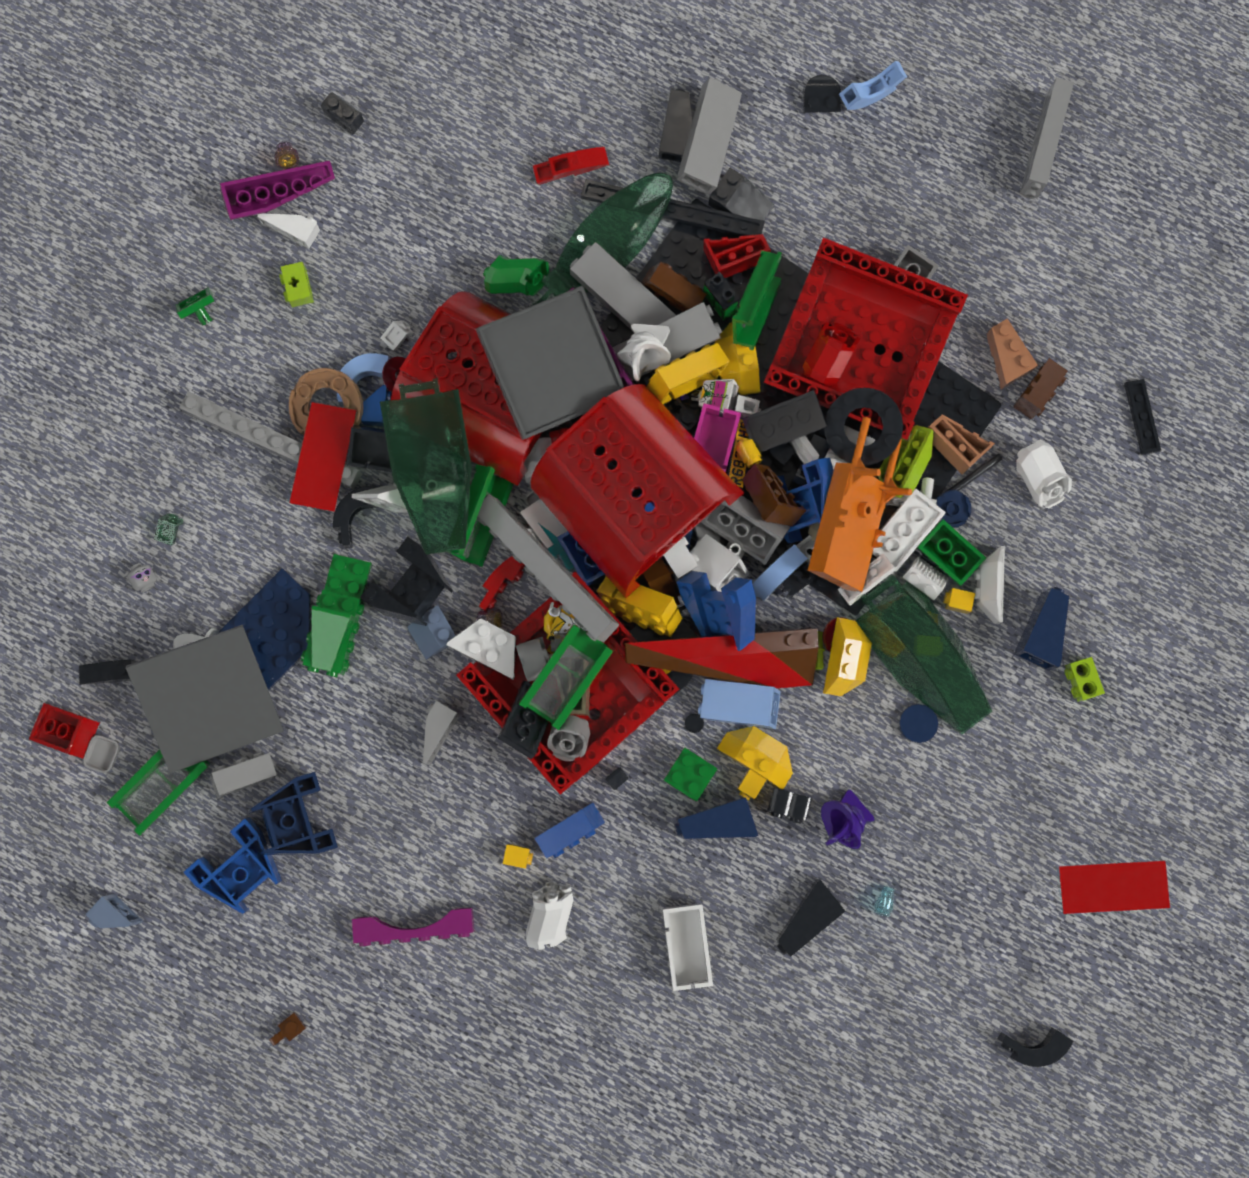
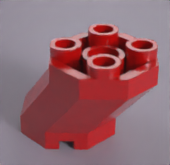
[802,322,860,387]

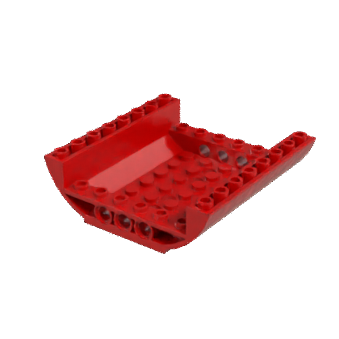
[764,237,968,440]
[390,291,542,486]
[530,384,744,598]
[456,572,679,795]

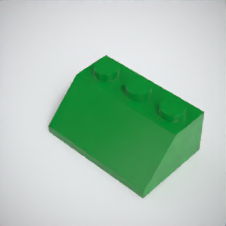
[917,519,986,586]

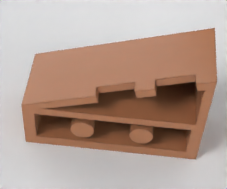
[986,319,1038,390]
[928,414,995,474]

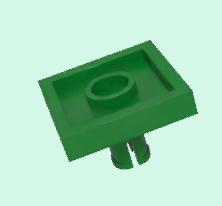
[176,287,214,326]

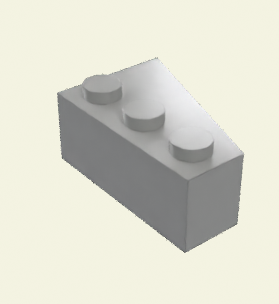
[210,752,277,800]

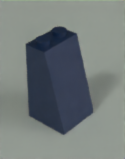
[1014,587,1069,671]
[674,797,758,839]

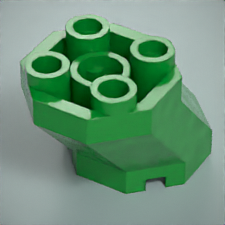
[483,255,549,296]

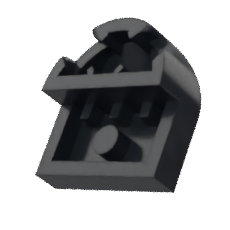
[803,75,841,113]

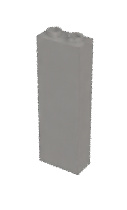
[676,77,742,195]
[1019,77,1074,199]
[570,242,676,330]
[613,302,722,381]

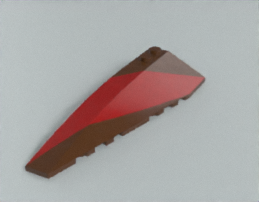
[625,628,819,689]

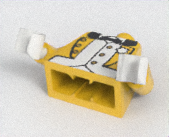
[544,602,588,654]

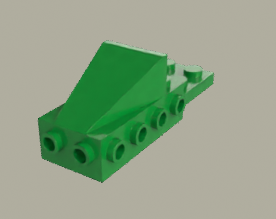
[301,554,372,678]

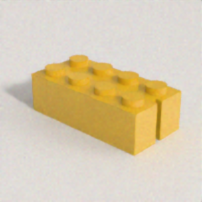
[647,343,730,404]
[597,576,683,637]

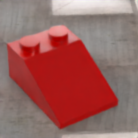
[29,703,100,759]

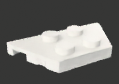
[446,619,516,679]

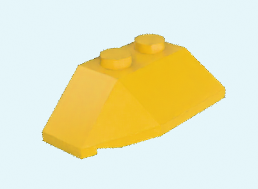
[715,323,760,396]
[823,617,872,696]
[717,726,793,790]

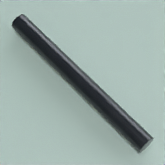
[946,454,1003,491]

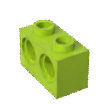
[1064,657,1105,702]

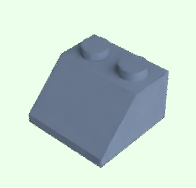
[407,605,457,660]
[85,894,143,928]

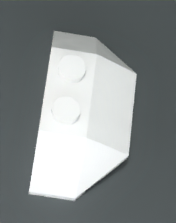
[973,546,1005,624]

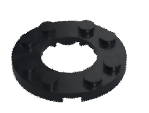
[824,388,903,465]

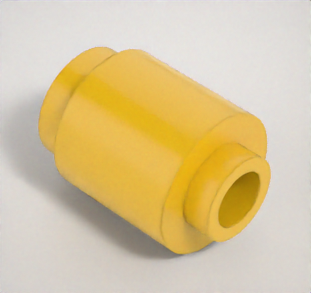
[736,438,762,468]

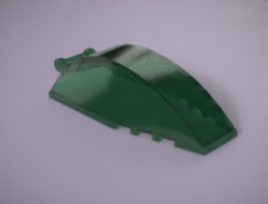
[380,378,472,555]
[855,574,993,735]

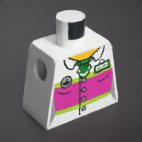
[691,379,739,417]

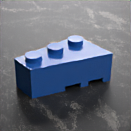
[535,803,605,859]

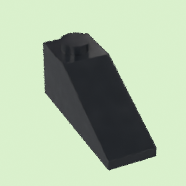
[79,659,138,685]

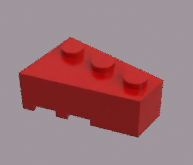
[703,234,771,278]

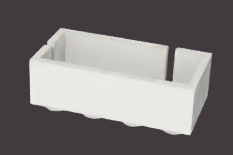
[662,903,713,991]

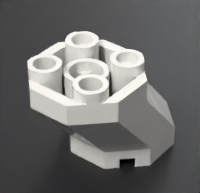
[1016,440,1072,508]
[526,881,573,950]

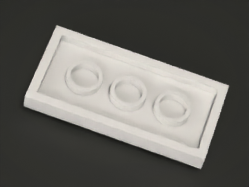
[872,488,946,572]

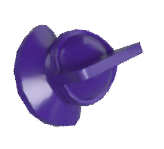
[821,790,875,849]

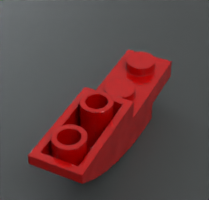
[533,147,610,185]
[479,556,525,613]

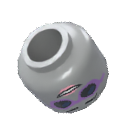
[127,563,157,593]

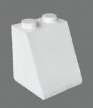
[691,534,749,592]

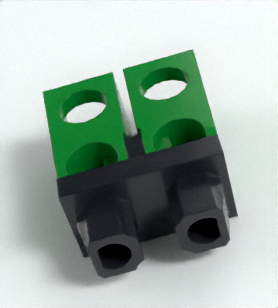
[703,272,740,321]

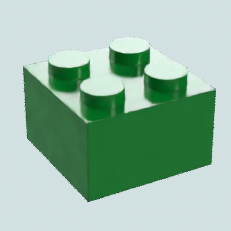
[663,747,718,802]

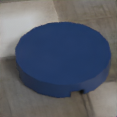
[936,490,971,528]
[899,704,938,743]

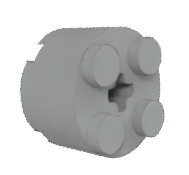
[516,637,554,682]
[547,715,590,761]

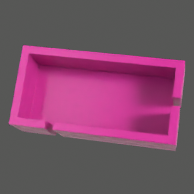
[694,403,741,472]

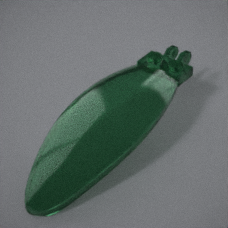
[540,173,673,300]

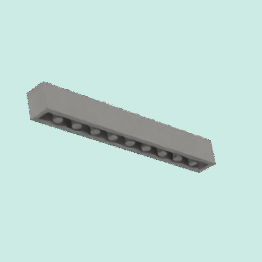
[179,391,362,490]
[477,494,619,642]

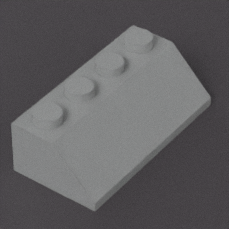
[701,495,790,564]

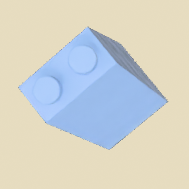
[698,679,781,729]

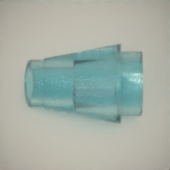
[874,886,895,917]

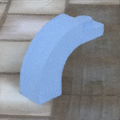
[839,61,907,110]
[337,353,390,407]
[753,544,808,601]

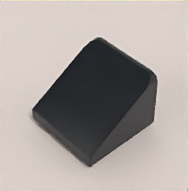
[605,767,628,790]

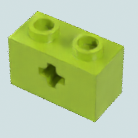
[279,262,314,308]

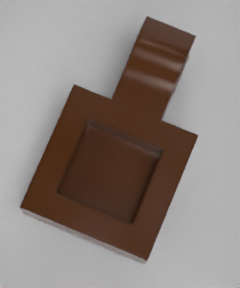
[269,1012,306,1046]

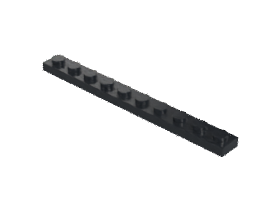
[581,179,765,236]

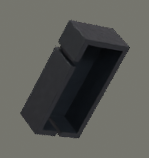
[347,425,430,477]

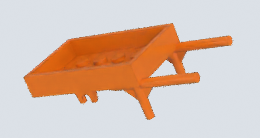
[808,417,912,592]

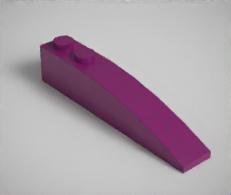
[220,160,335,220]

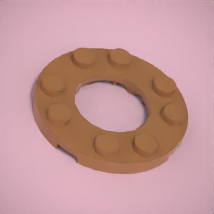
[289,368,363,435]

